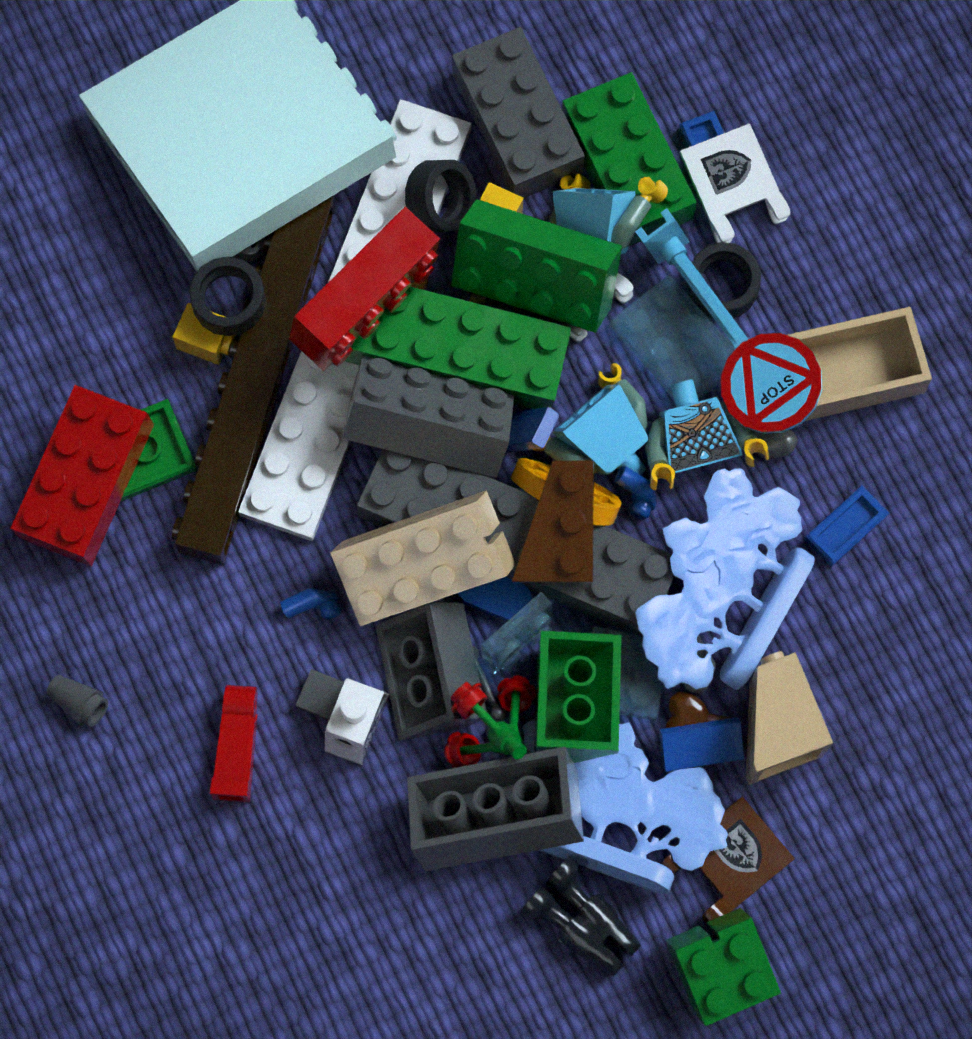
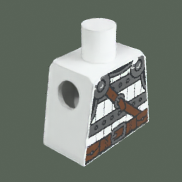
[325,678,389,765]

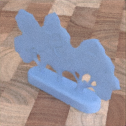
[635,469,815,690]
[522,720,728,894]

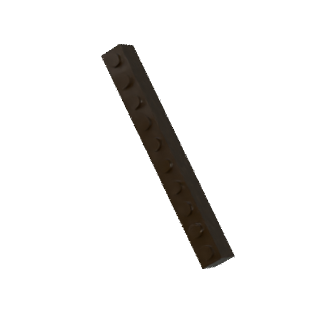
[172,196,335,565]

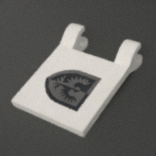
[679,123,790,243]

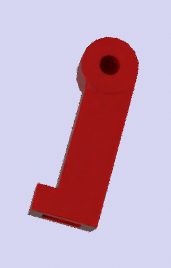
[210,685,258,802]

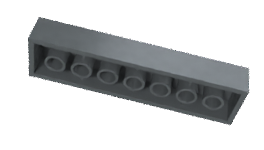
[357,449,675,638]

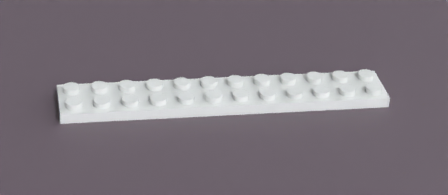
[238,99,472,542]

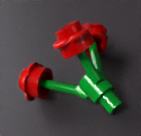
[444,675,536,768]

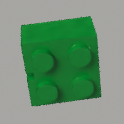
[665,908,781,1026]

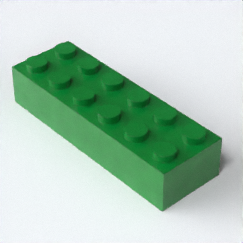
[345,286,571,409]

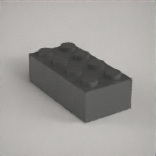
[452,27,585,198]
[343,355,514,478]
[407,747,584,871]

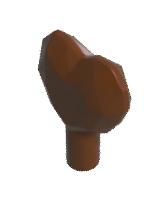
[665,692,732,728]

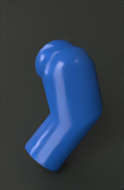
[614,465,657,520]
[280,588,342,620]

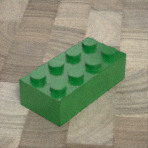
[562,72,697,246]
[451,199,622,333]

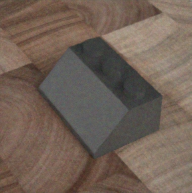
[375,602,486,741]

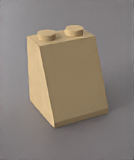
[746,651,833,785]

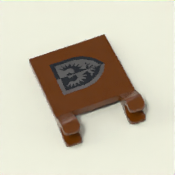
[661,796,795,924]

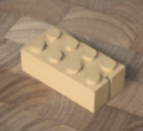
[788,306,932,421]
[330,490,516,626]

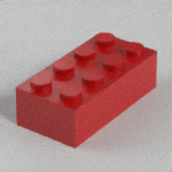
[289,207,440,372]
[10,385,154,567]

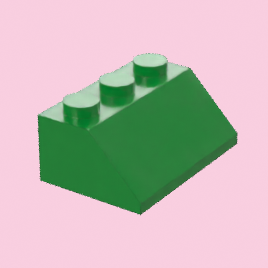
[534,631,622,763]

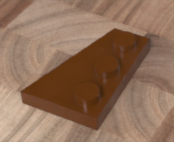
[512,461,594,582]

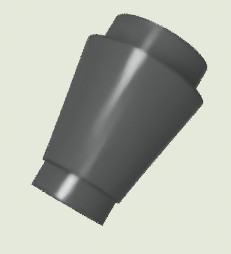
[47,675,109,727]

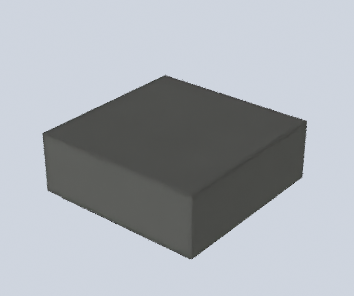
[296,669,344,721]

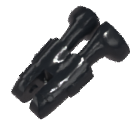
[519,856,641,976]

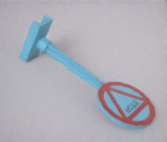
[635,208,823,434]

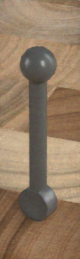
[473,646,506,722]

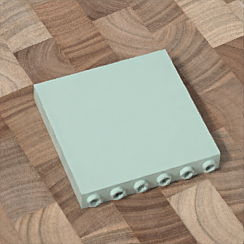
[79,0,397,271]

